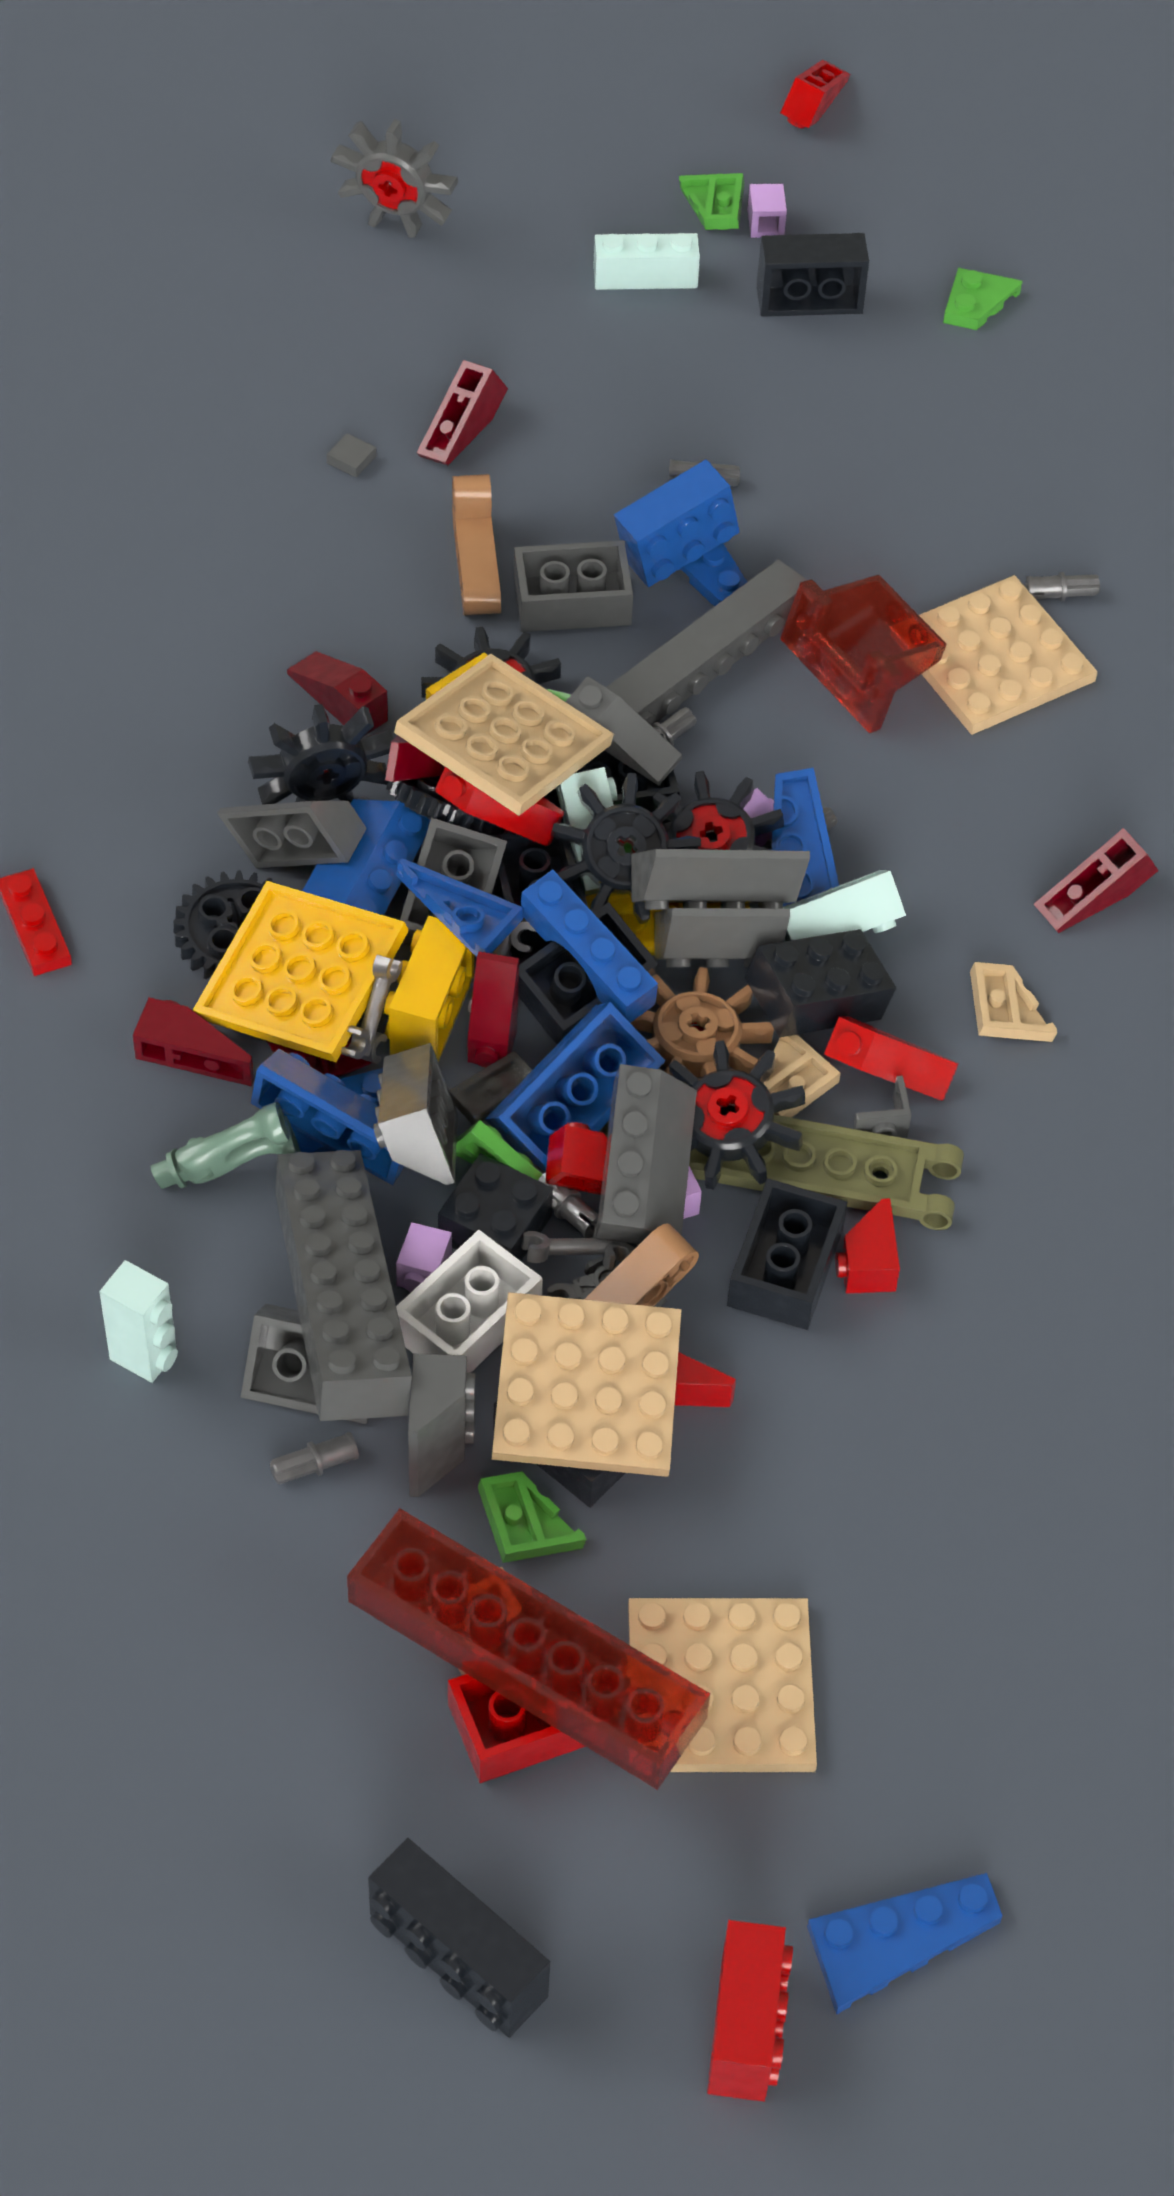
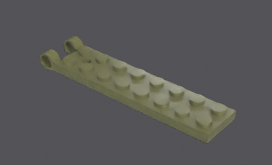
[598,1115,964,1230]

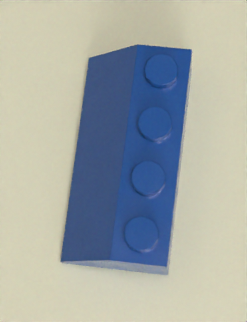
[302,799,431,915]
[485,1002,665,1172]
[251,1049,405,1186]

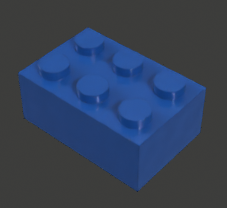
[614,459,740,588]

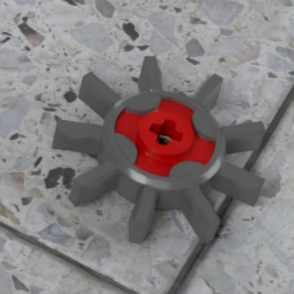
[331,119,458,238]

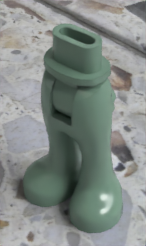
[150,1102,301,1189]

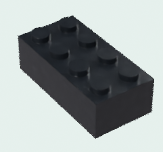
[368,1838,550,2038]

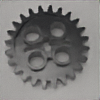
[386,776,505,835]
[173,870,272,980]

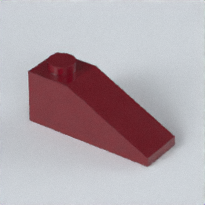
[417,360,508,466]
[287,651,388,736]
[385,735,445,782]
[1034,828,1159,933]
[467,951,519,1070]
[133,997,254,1086]

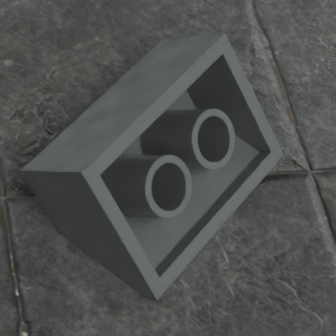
[217,801,367,868]
[400,818,507,945]
[654,908,790,967]
[240,1304,369,1424]
[408,1353,475,1497]

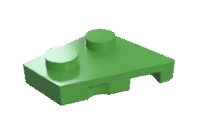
[679,173,745,230]
[943,268,1022,330]
[456,1120,542,1181]
[477,1471,586,1563]

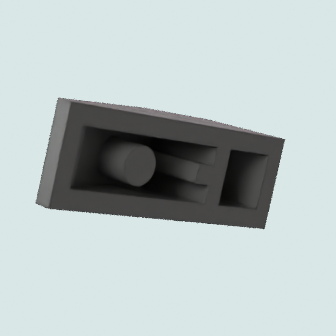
[565,676,682,786]

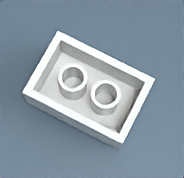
[396,1230,543,1373]

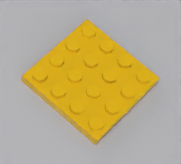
[193,881,409,1062]

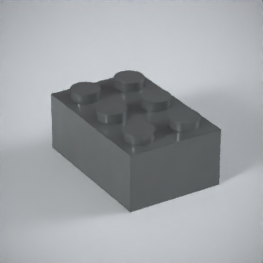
[514,540,633,632]

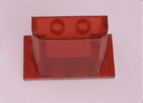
[780,575,947,733]

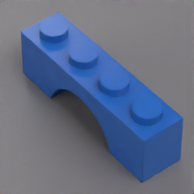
[521,870,658,1023]

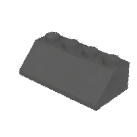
[631,849,810,910]
[373,1043,458,1185]
[596,1064,697,1244]

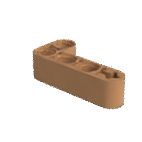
[452,474,501,616]
[584,1223,699,1307]

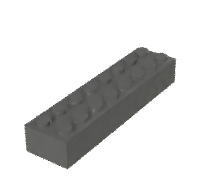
[275,1150,412,1421]

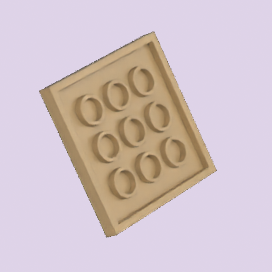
[891,575,1097,735]
[394,654,614,816]
[491,1292,681,1477]
[628,1598,817,1772]

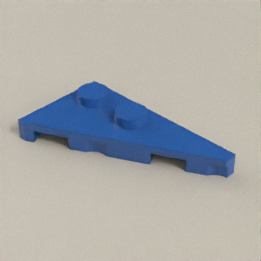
[396,858,524,957]

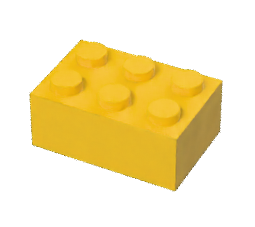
[384,915,474,1062]

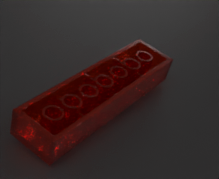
[347,1508,710,1790]

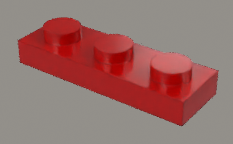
[0,868,72,976]

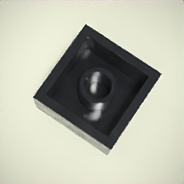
[438,1153,553,1261]

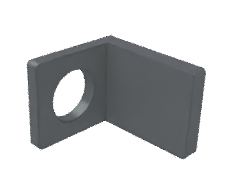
[853,1075,912,1138]

